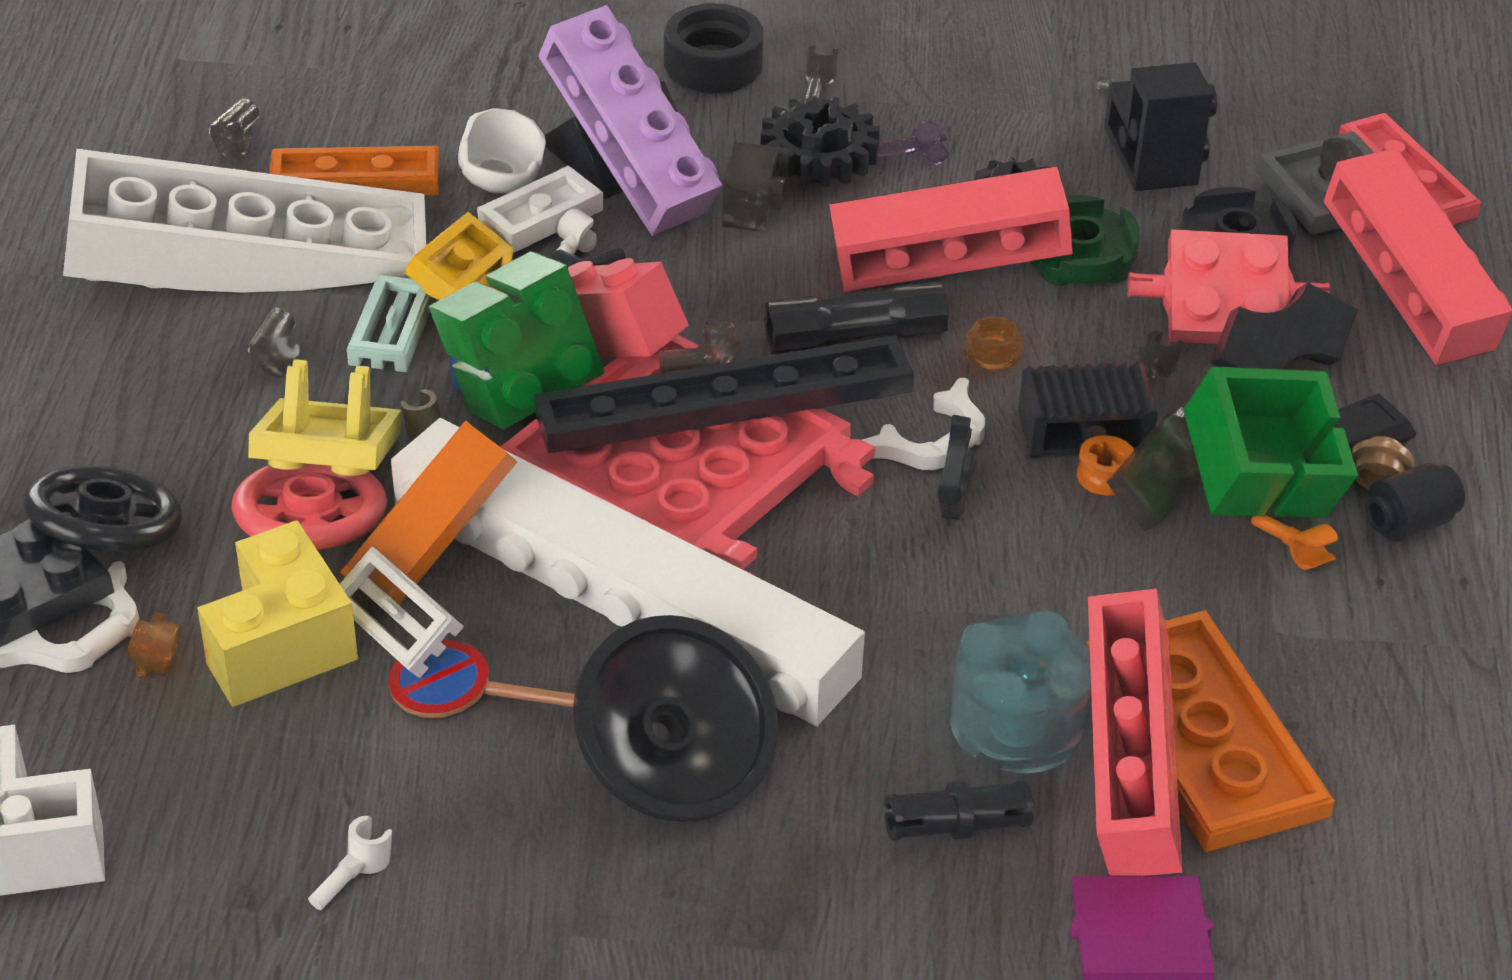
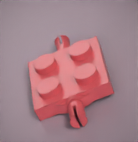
[1127,229,1330,344]

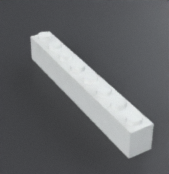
[391,418,865,727]

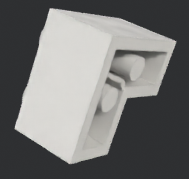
[0,725,105,896]

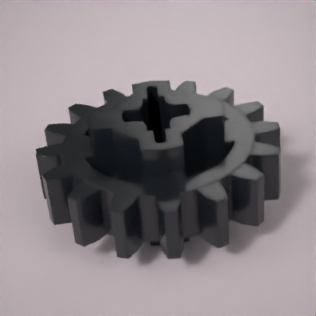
[760,96,880,188]

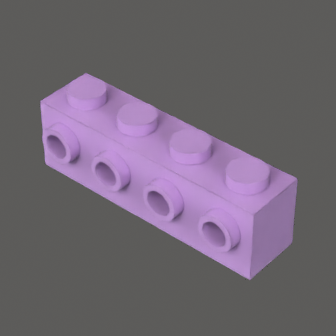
[538,5,723,236]

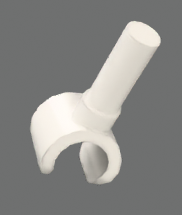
[557,208,597,254]
[308,816,392,910]

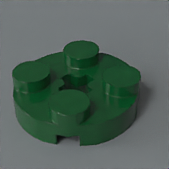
[1030,195,1140,286]

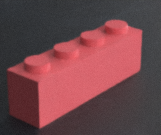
[1323,148,1512,366]
[829,167,1073,292]
[1088,589,1183,876]

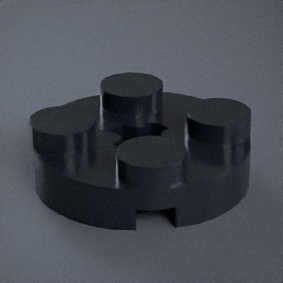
[1180,187,1297,261]

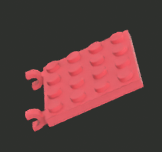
[500,335,875,577]

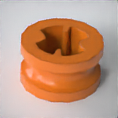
[1076,435,1136,496]

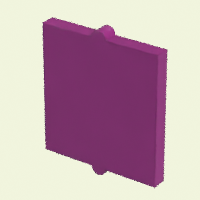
[1069,876,1215,980]

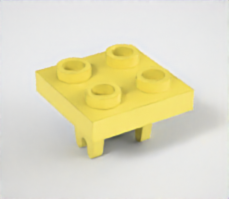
[248,360,402,476]

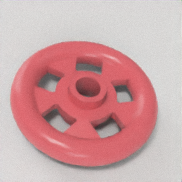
[231,464,387,550]

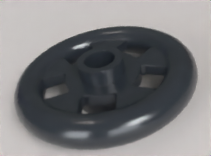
[23,466,182,551]

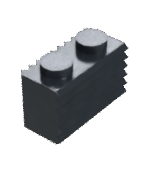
[1018,361,1158,457]

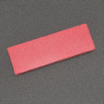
[1338,113,1482,225]

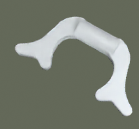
[862,378,985,470]
[0,561,140,673]

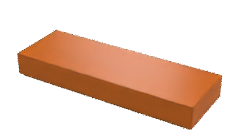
[269,146,440,195]
[340,420,517,605]

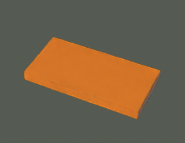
[1084,610,1335,853]

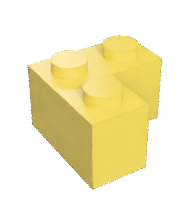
[197,520,358,708]

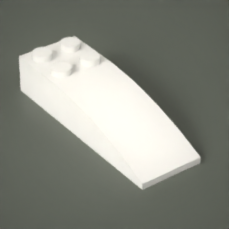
[63,149,426,293]

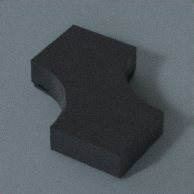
[1211,282,1358,369]

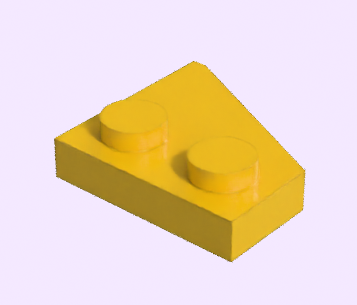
[404,212,513,300]

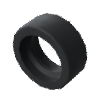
[664,3,764,93]

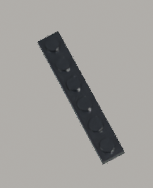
[534,335,914,454]

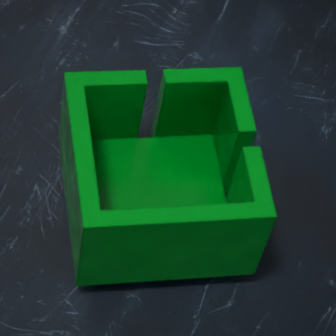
[428,251,605,430]
[1183,367,1358,518]

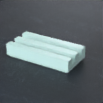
[347,275,435,372]

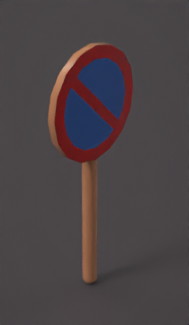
[388,640,575,718]

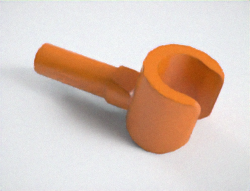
[1251,514,1338,570]

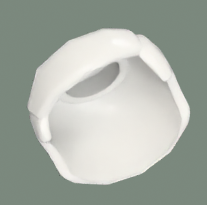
[458,108,546,194]

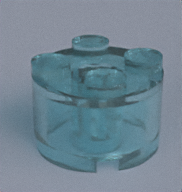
[950,611,1091,773]

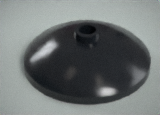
[573,615,778,822]

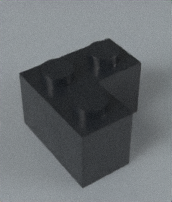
[1104,62,1217,191]

